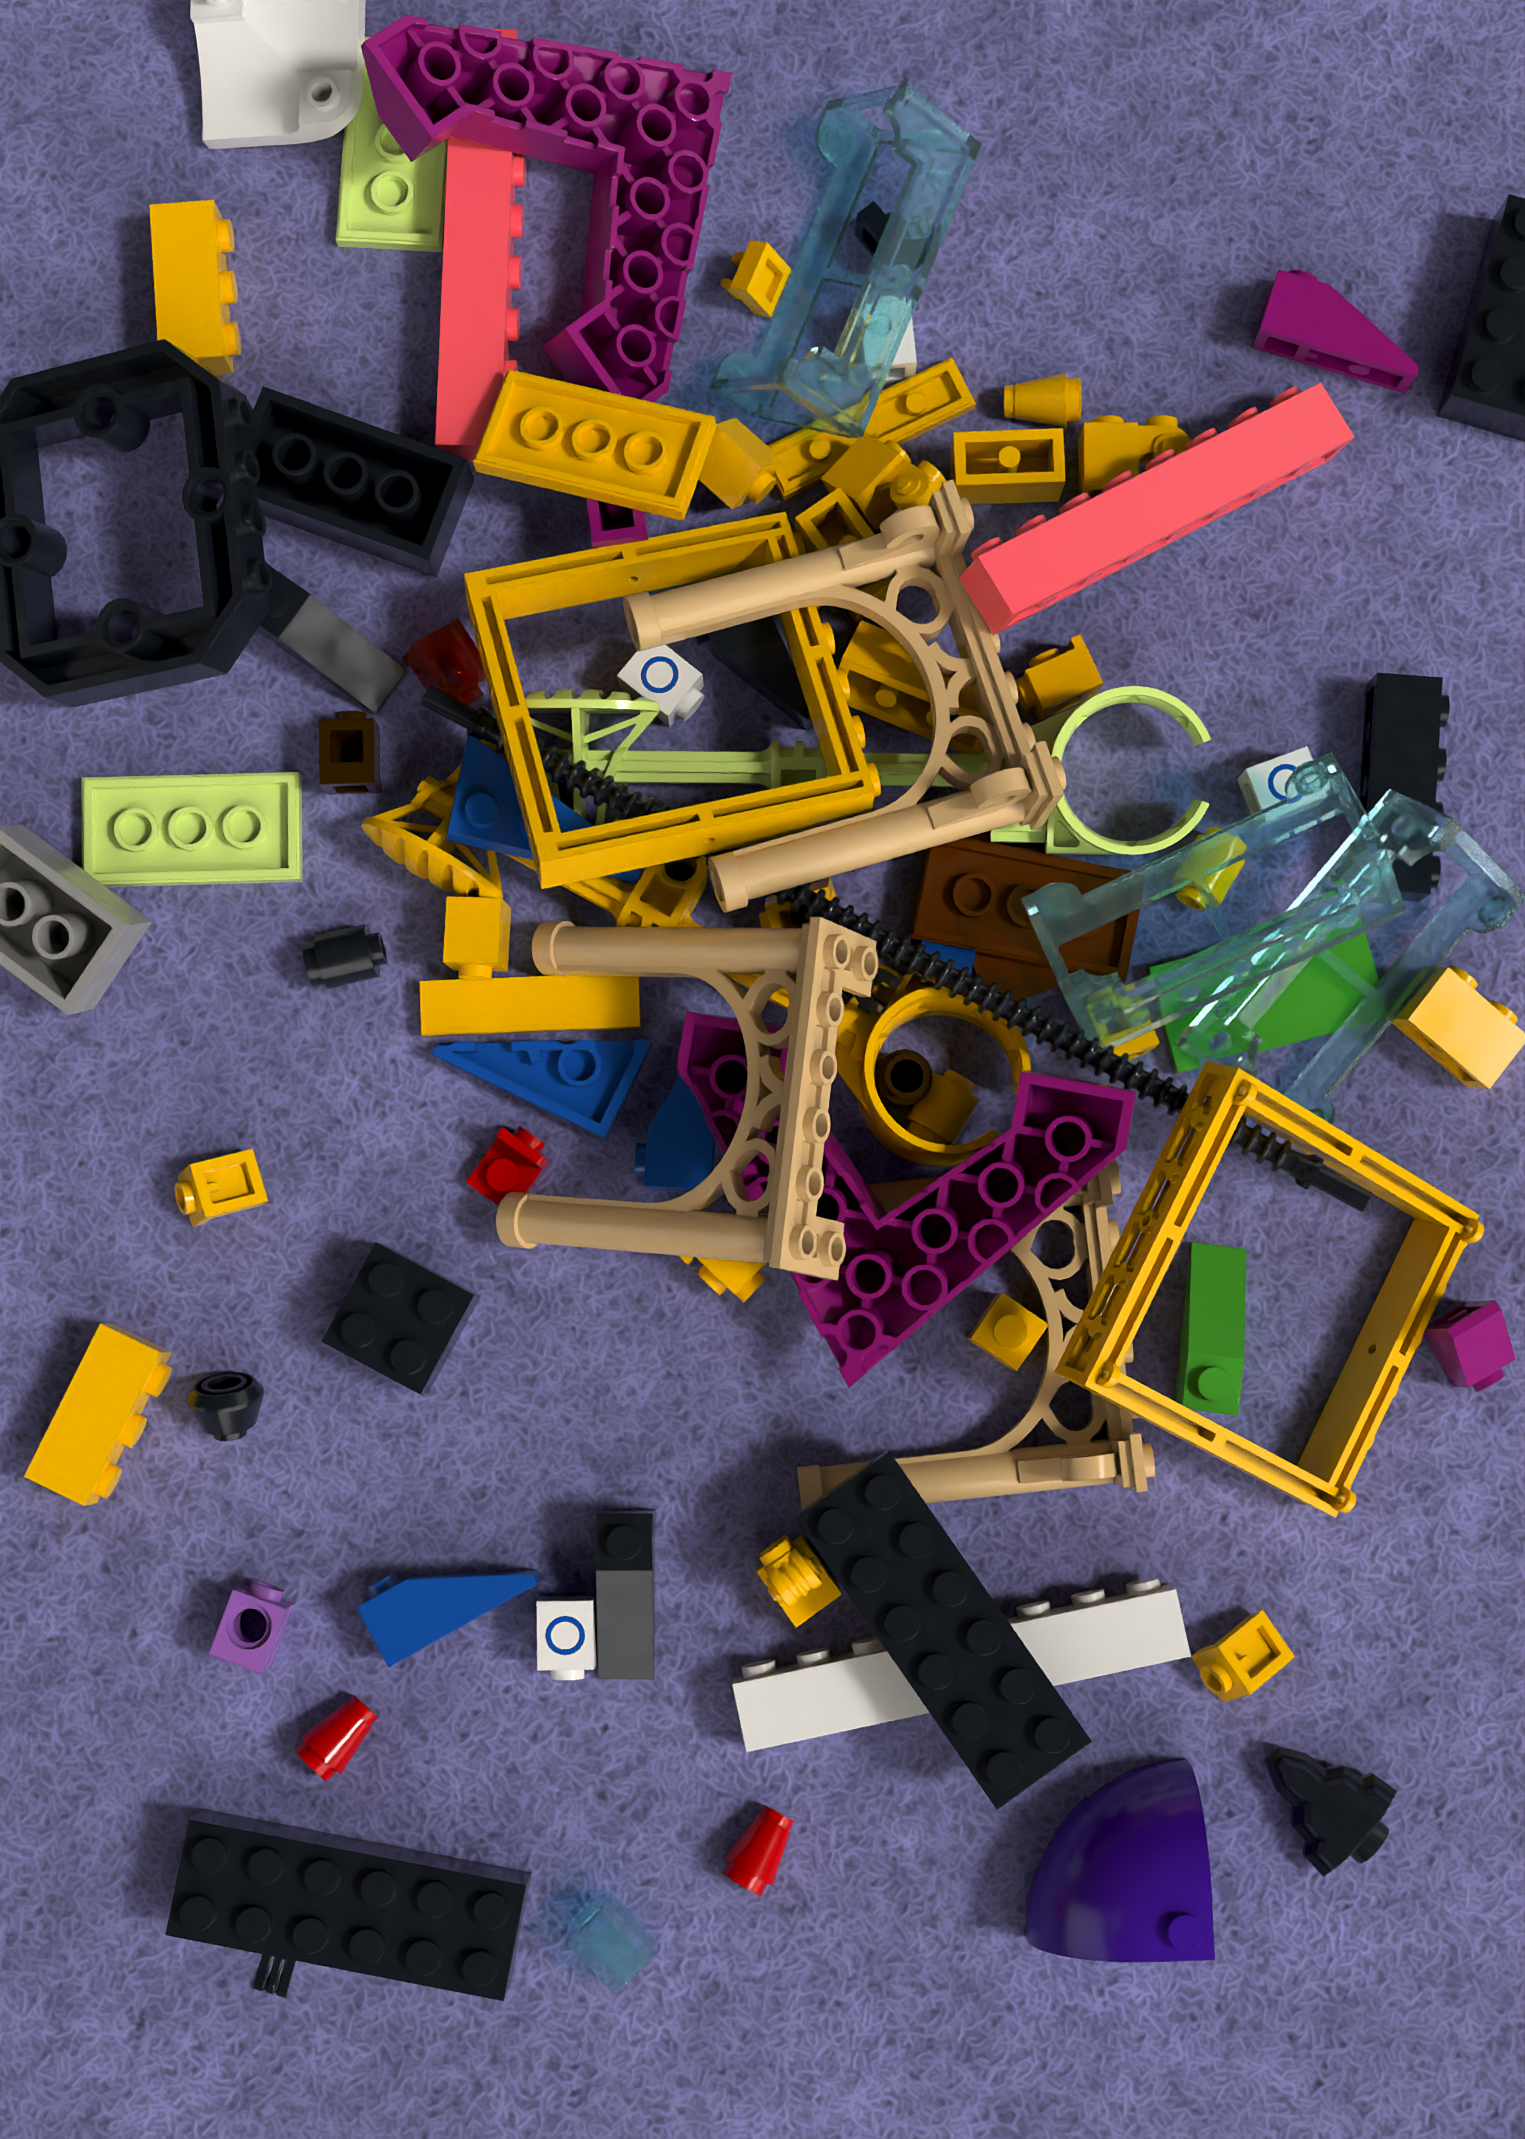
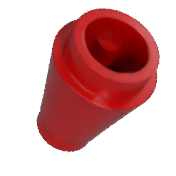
[294,1695,378,1782]
[722,1805,794,1896]

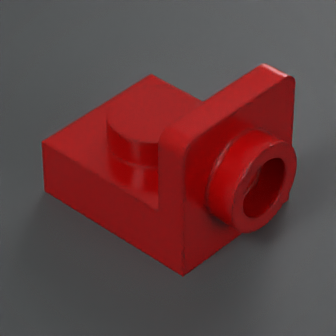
[466,1126,550,1206]

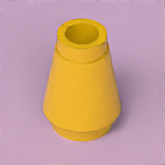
[1004,372,1082,427]

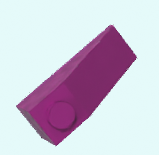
[1251,269,1419,394]

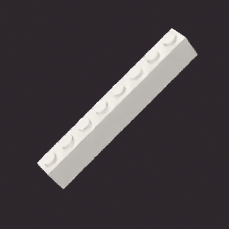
[732,1577,1191,1752]

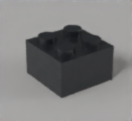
[322,1242,481,1395]

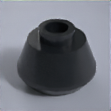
[187,1372,264,1441]

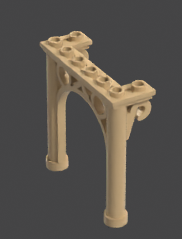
[623,480,1066,913]
[496,917,878,1280]
[797,1160,1155,1510]

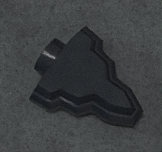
[1264,1745,1397,1877]

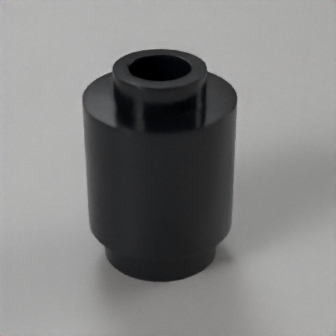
[302,924,388,989]

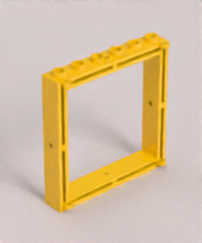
[464,511,881,889]
[1054,1061,1484,1518]

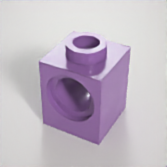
[209,1580,294,1674]

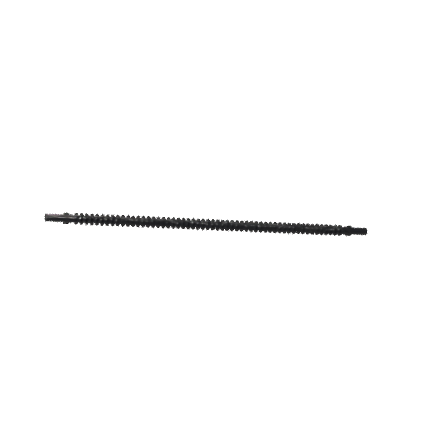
[421,686,1373,1212]

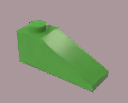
[1173,1242,1247,1416]

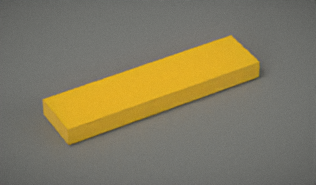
[768,357,976,501]
[419,975,641,1037]

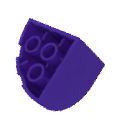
[1025,1758,1215,1963]

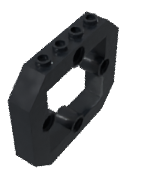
[0,339,272,707]

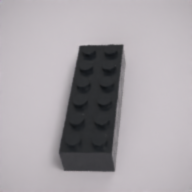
[795,1450,1092,1810]
[165,1808,532,2001]

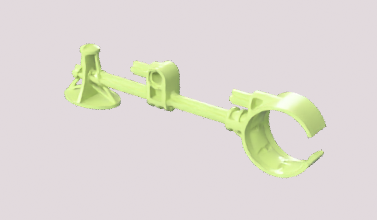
[525,686,1211,855]

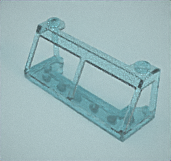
[708,83,982,438]
[1021,752,1407,1049]
[1174,789,1525,1125]

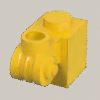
[1078,415,1190,499]
[821,432,946,533]
[756,1534,842,1627]

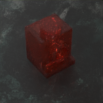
[402,618,487,706]

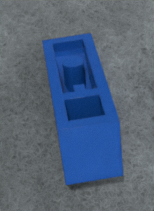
[634,1074,715,1192]
[356,1569,542,1668]

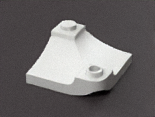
[190,0,366,149]

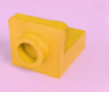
[174,1149,268,1227]
[1192,1610,1295,1702]

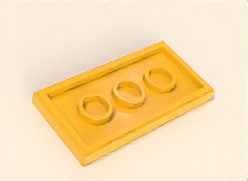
[473,369,717,521]

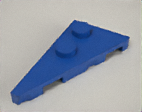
[446,736,641,883]
[432,1039,652,1140]

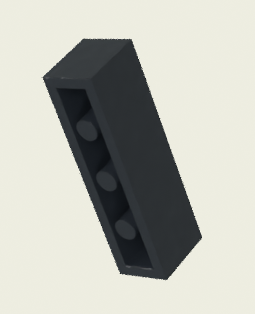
[1353,672,1450,902]

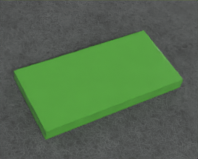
[1146,913,1389,1075]

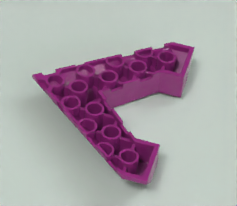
[361,15,732,402]
[677,1011,1136,1388]

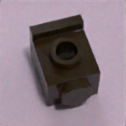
[319,710,382,795]

